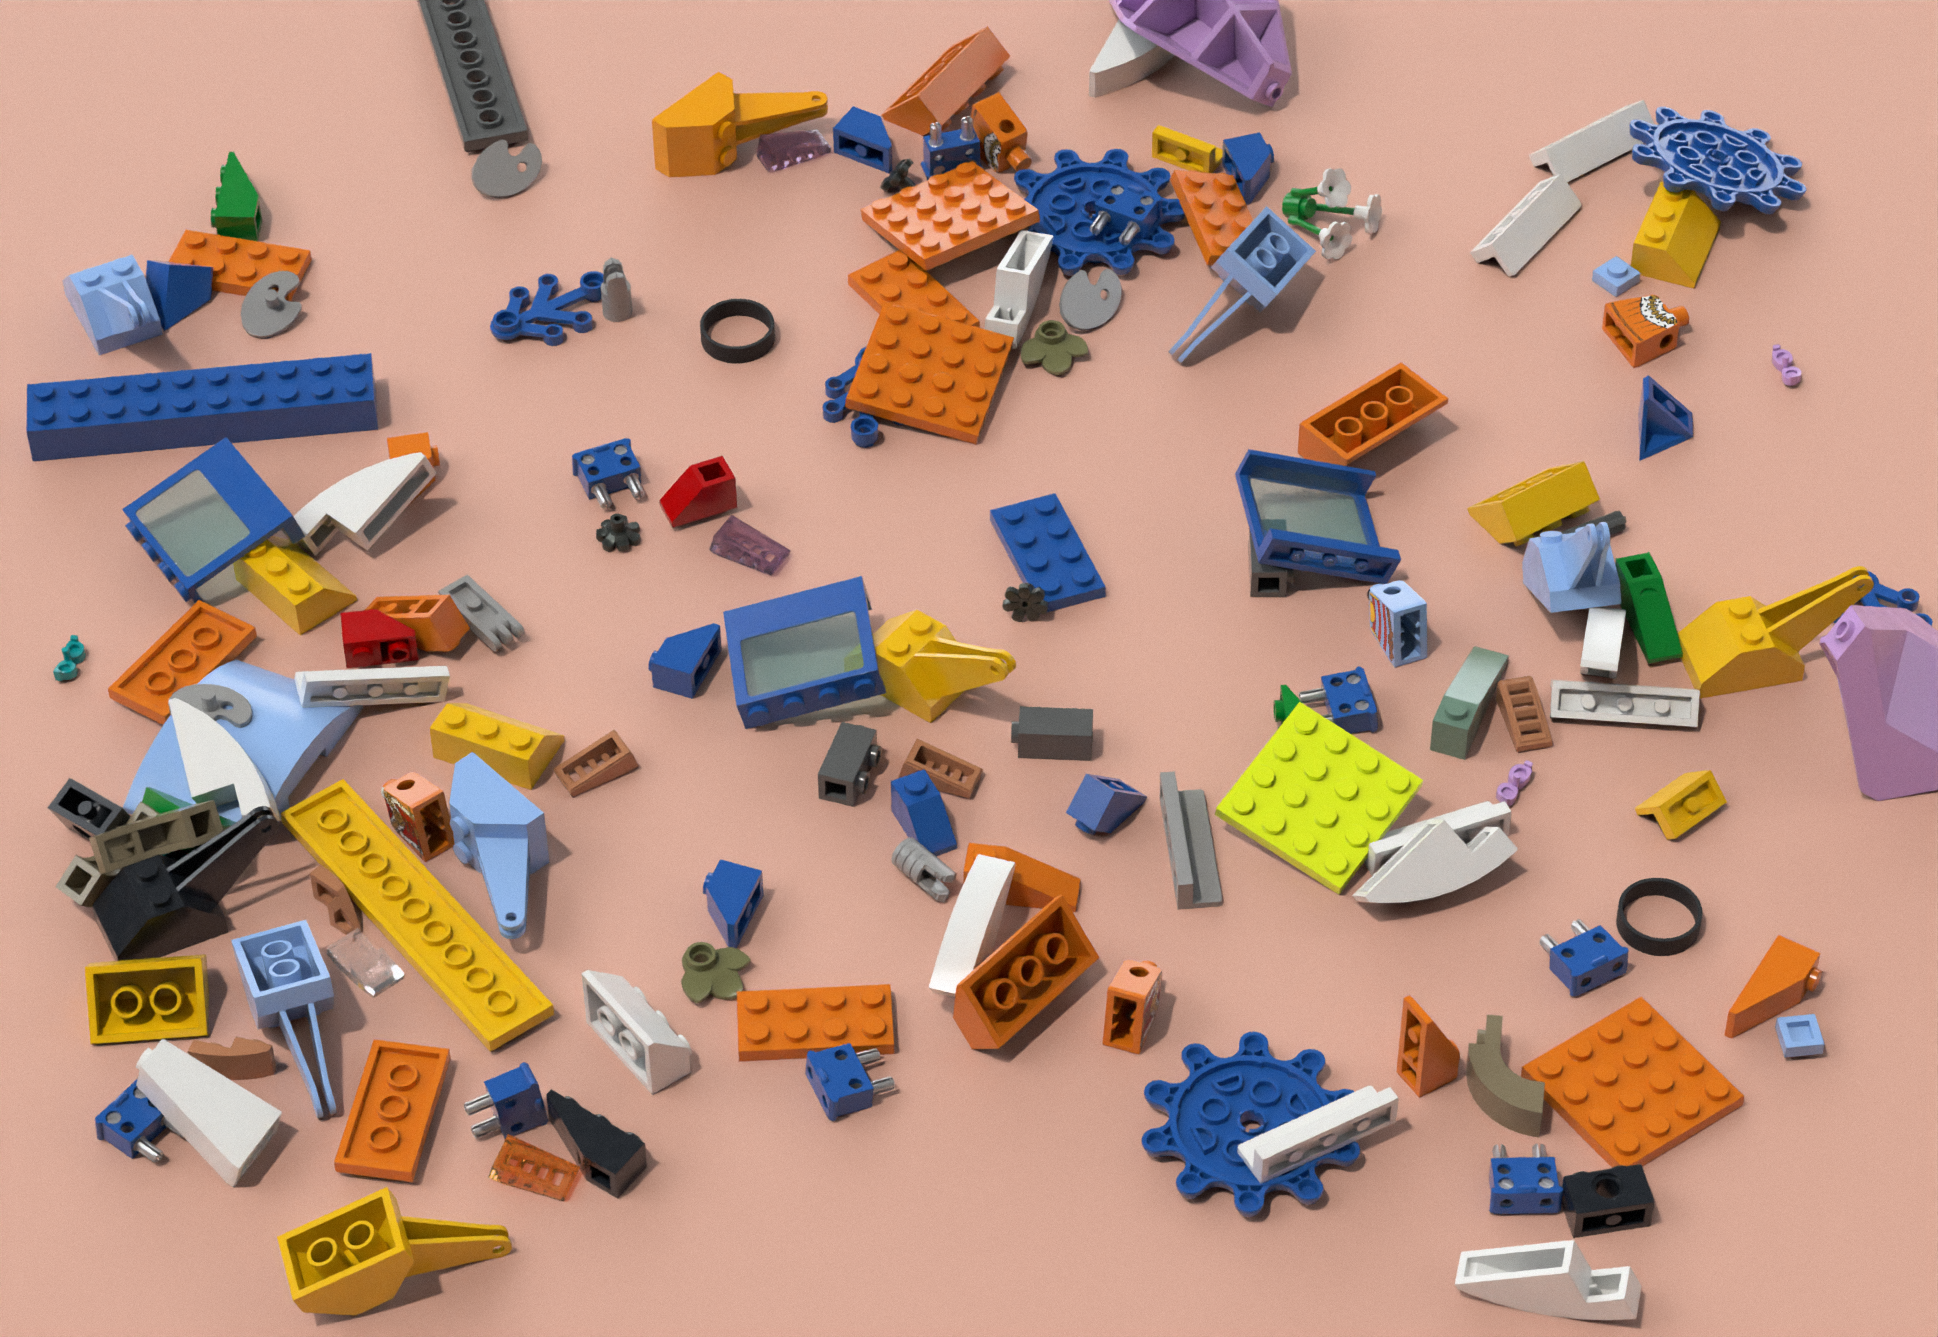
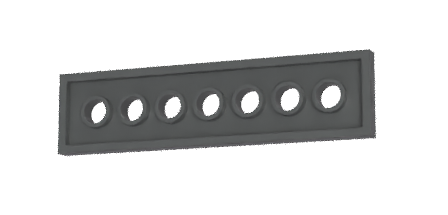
[417,0,528,152]

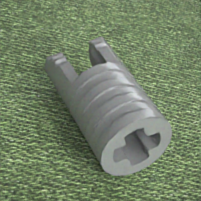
[601,257,632,322]
[891,837,957,903]

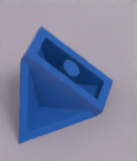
[146,260,213,331]
[1638,375,1693,461]

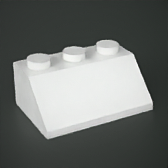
[581,970,692,1095]

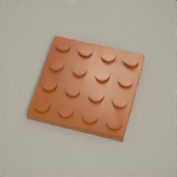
[860,161,1040,271]
[845,301,1014,444]
[1521,996,1744,1168]

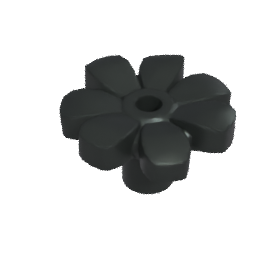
[880,158,916,192]
[596,513,641,552]
[1002,583,1048,622]

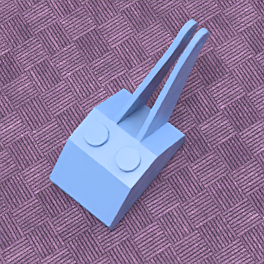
[1168,206,1316,363]
[62,255,163,355]
[1522,522,1621,613]
[449,752,549,939]
[231,920,337,1118]

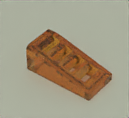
[488,1134,580,1202]

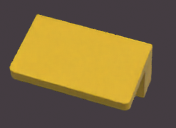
[1152,125,1223,173]
[1634,770,1727,839]

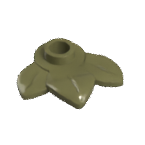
[1021,320,1088,375]
[681,942,751,1003]

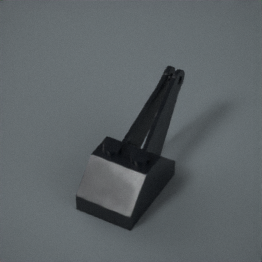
[92,806,279,961]

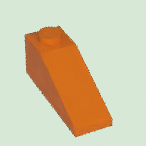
[365,595,470,652]
[963,843,1081,912]
[1724,935,1822,1039]
[1396,995,1460,1098]

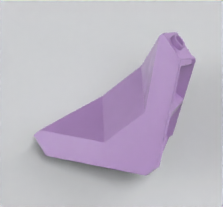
[1109,0,1292,107]
[1819,605,1938,801]

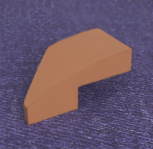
[310,864,361,940]

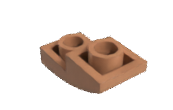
[188,1036,277,1080]

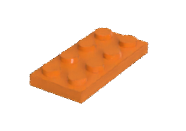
[1170,170,1253,265]
[168,230,312,301]
[848,250,980,328]
[108,600,257,725]
[737,984,894,1061]
[334,1039,451,1182]

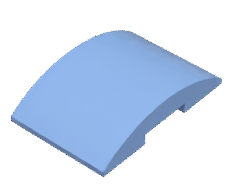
[123,660,363,822]

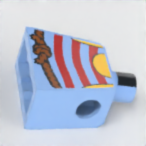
[1367,580,1427,667]

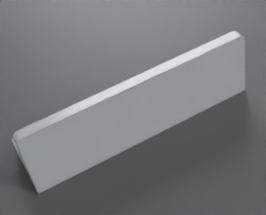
[1159,771,1222,910]

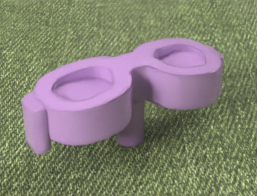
[1772,344,1801,386]
[1496,760,1533,806]

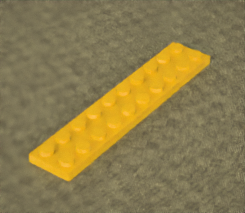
[280,779,554,1052]

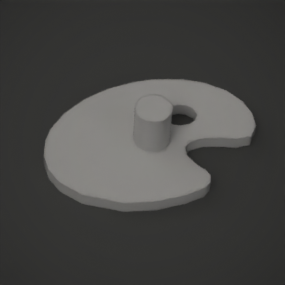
[471,140,542,198]
[1059,269,1121,330]
[241,271,302,339]
[168,684,252,728]

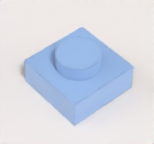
[1592,256,1640,297]
[1775,1014,1824,1058]

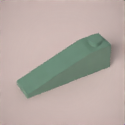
[1430,646,1509,760]

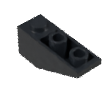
[546,1089,647,1199]

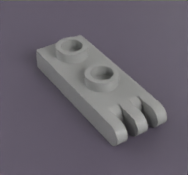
[438,575,525,651]

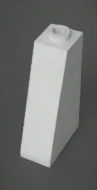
[136,1038,282,1187]

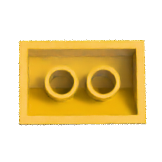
[1631,181,1721,289]
[1467,461,1600,546]
[233,536,357,635]
[430,703,565,790]
[85,954,209,1044]

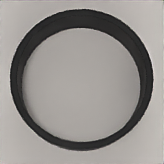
[700,299,775,364]
[1616,878,1702,956]

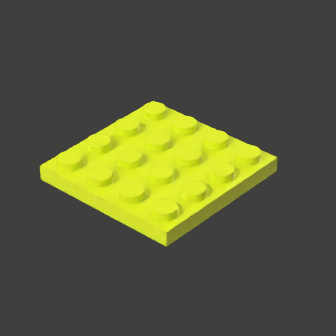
[1215,702,1423,895]

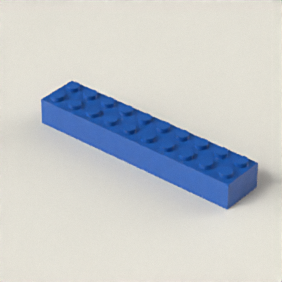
[26,353,378,462]

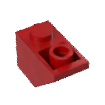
[659,455,737,528]
[340,609,419,668]

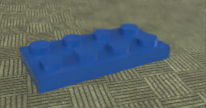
[990,493,1106,613]

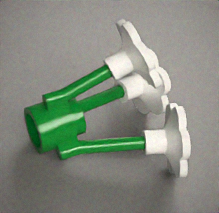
[1282,168,1382,259]

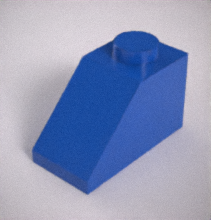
[833,106,892,174]
[1222,132,1274,205]
[648,623,722,699]
[891,769,957,856]
[1066,774,1147,835]
[703,859,764,949]

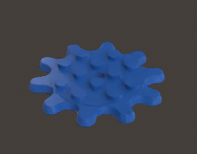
[1629,107,1807,214]
[1014,149,1185,276]
[1142,1031,1360,1217]

